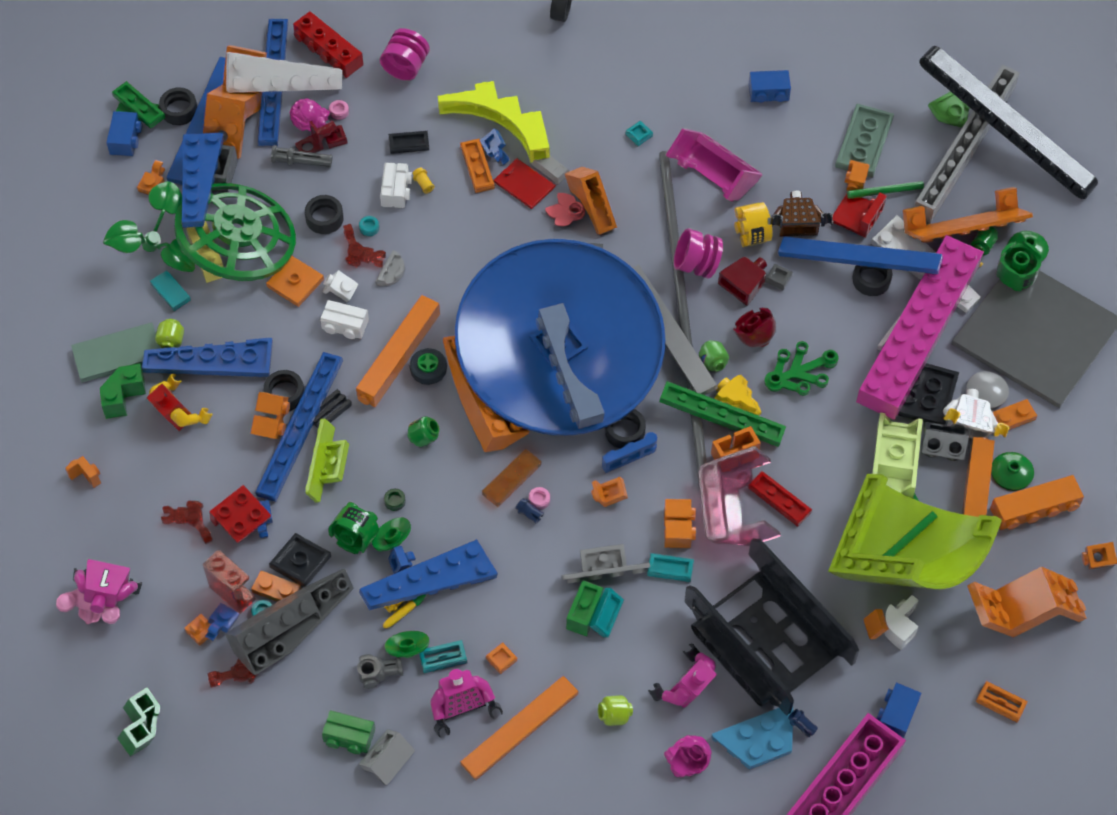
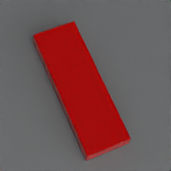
[748,471,812,527]

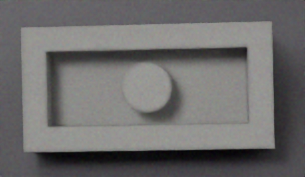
[359,729,415,785]

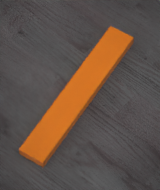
[460,676,579,780]

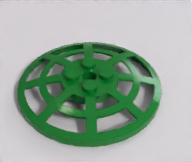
[174,183,296,281]

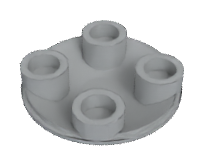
[966,371,1009,410]

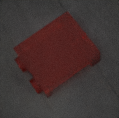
[202,550,256,614]

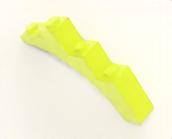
[437,81,550,163]

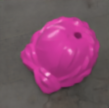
[289,98,330,131]
[664,735,712,778]

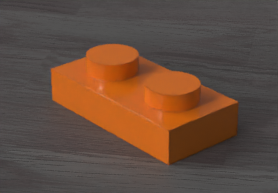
[993,399,1037,430]
[251,571,302,602]

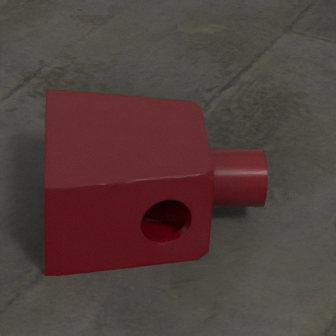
[718,257,767,306]

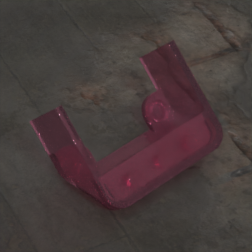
[698,446,781,546]

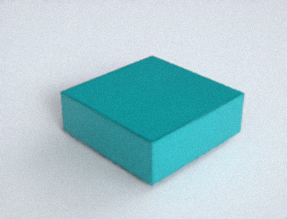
[625,120,653,146]

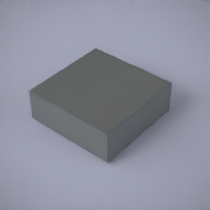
[765,264,793,290]

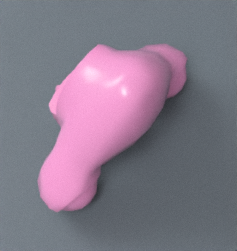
[56,588,120,624]

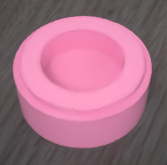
[329,100,349,120]
[529,487,550,510]

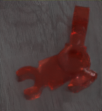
[343,224,386,267]
[161,500,213,544]
[207,658,258,687]

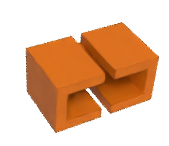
[250,392,290,439]
[711,426,761,471]
[664,499,696,548]

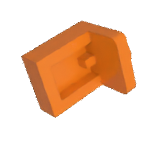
[65,456,101,488]
[591,477,628,507]

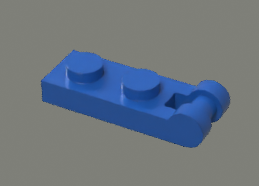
[602,432,658,473]

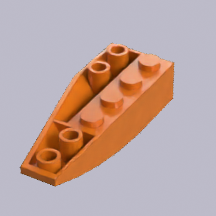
[443,336,530,452]

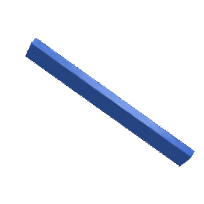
[258,19,288,146]
[166,57,226,185]
[778,237,943,274]
[255,352,343,502]

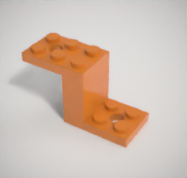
[203,45,267,159]
[967,566,1087,638]

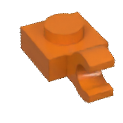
[137,160,165,195]

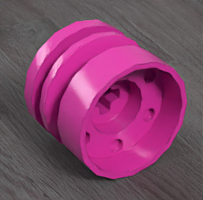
[380,28,430,81]
[673,228,723,279]

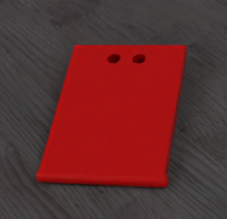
[493,158,556,209]

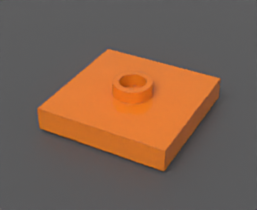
[266,256,324,307]

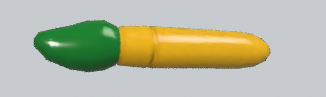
[383,594,426,629]

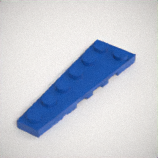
[182,133,224,228]
[142,338,273,377]
[359,539,498,611]

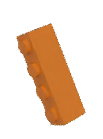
[990,475,1084,530]

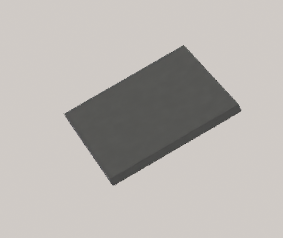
[951,270,1117,409]

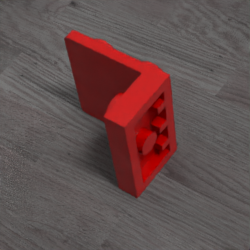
[833,193,887,238]
[209,485,271,543]

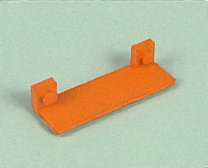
[903,187,1033,243]

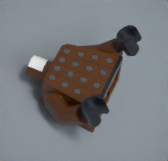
[770,190,833,237]

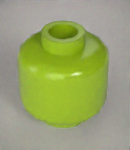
[155,318,184,348]
[597,695,633,726]

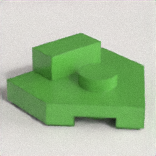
[928,92,970,128]

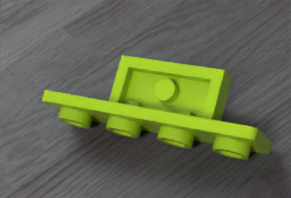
[305,418,349,502]

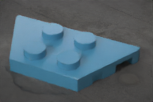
[711,707,793,770]

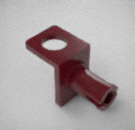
[295,120,338,153]

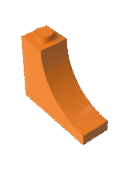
[565,167,617,235]

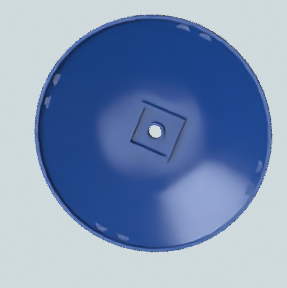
[455,239,666,435]

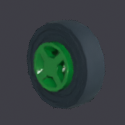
[409,348,447,385]

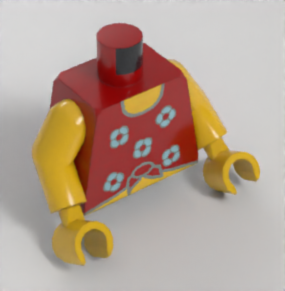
[147,374,213,431]

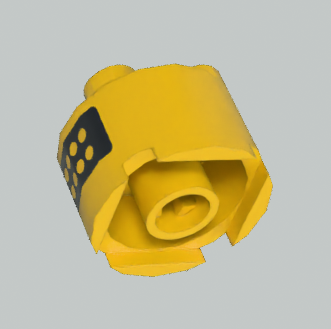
[734,202,773,247]

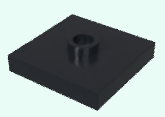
[269,533,331,587]

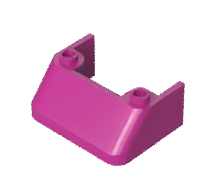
[666,128,762,202]

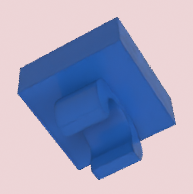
[388,546,416,574]

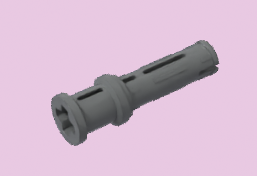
[271,145,333,168]

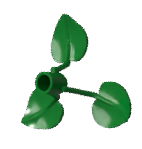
[103,181,195,272]

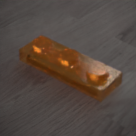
[482,449,542,507]

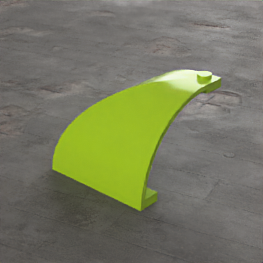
[828,474,1002,589]

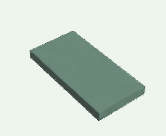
[835,104,894,178]
[71,322,160,383]

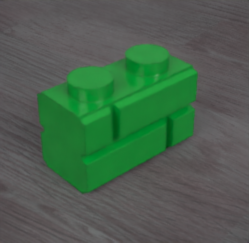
[322,710,376,755]

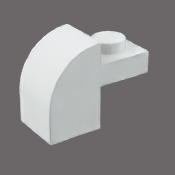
[884,595,919,650]

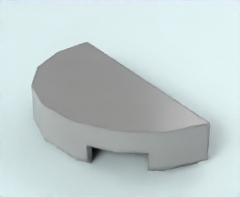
[376,250,405,286]

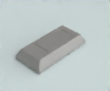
[529,156,570,185]

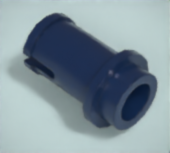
[515,498,544,524]
[788,709,818,737]

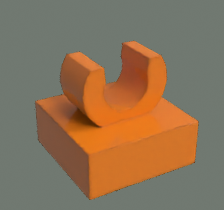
[184,614,211,646]

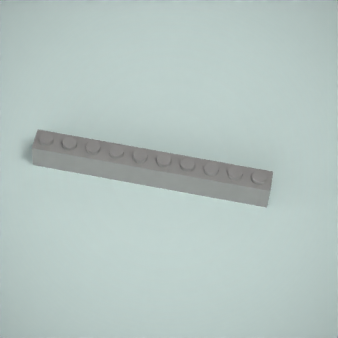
[915,65,1020,224]

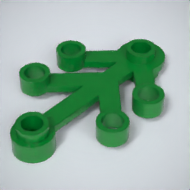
[764,341,839,396]

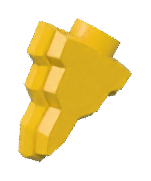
[714,375,762,416]

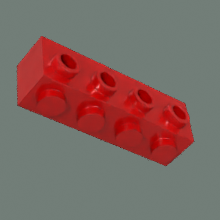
[293,11,364,78]

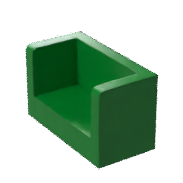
[566,580,603,637]

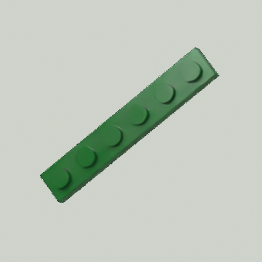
[659,381,786,447]

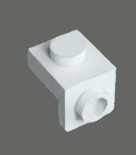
[322,270,358,302]

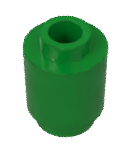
[971,226,998,255]

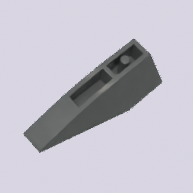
[225,569,354,675]

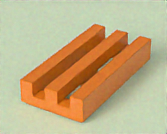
[976,681,1028,723]

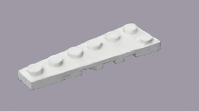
[226,52,342,93]
[871,215,980,314]

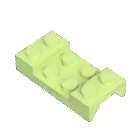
[872,412,923,498]

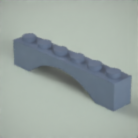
[536,303,605,429]

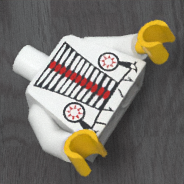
[943,389,1010,439]

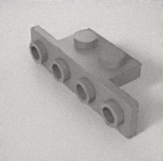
[561,544,650,583]

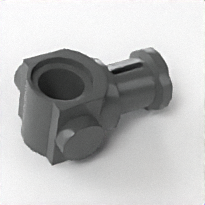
[357,654,403,689]

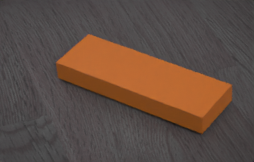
[460,139,495,193]

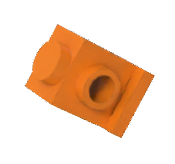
[844,160,870,191]
[1082,542,1117,570]

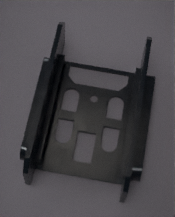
[684,537,859,716]

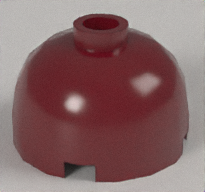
[734,307,776,347]

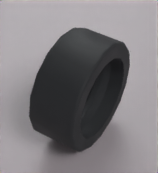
[550,0,572,22]
[159,87,198,125]
[305,195,344,234]
[852,265,893,296]
[264,370,304,411]
[605,409,646,449]

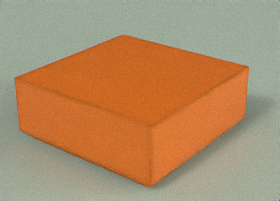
[863,609,888,639]
[486,642,517,675]

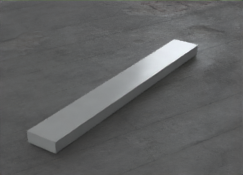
[633,264,718,395]

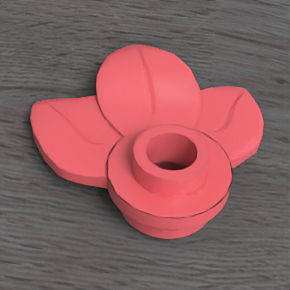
[545,193,585,227]

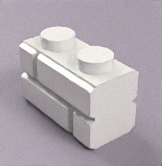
[380,163,412,208]
[320,300,369,339]

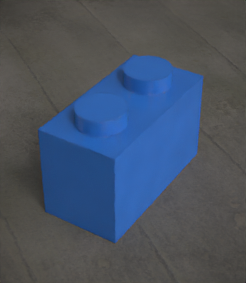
[748,70,791,103]
[106,111,142,156]
[876,682,922,738]

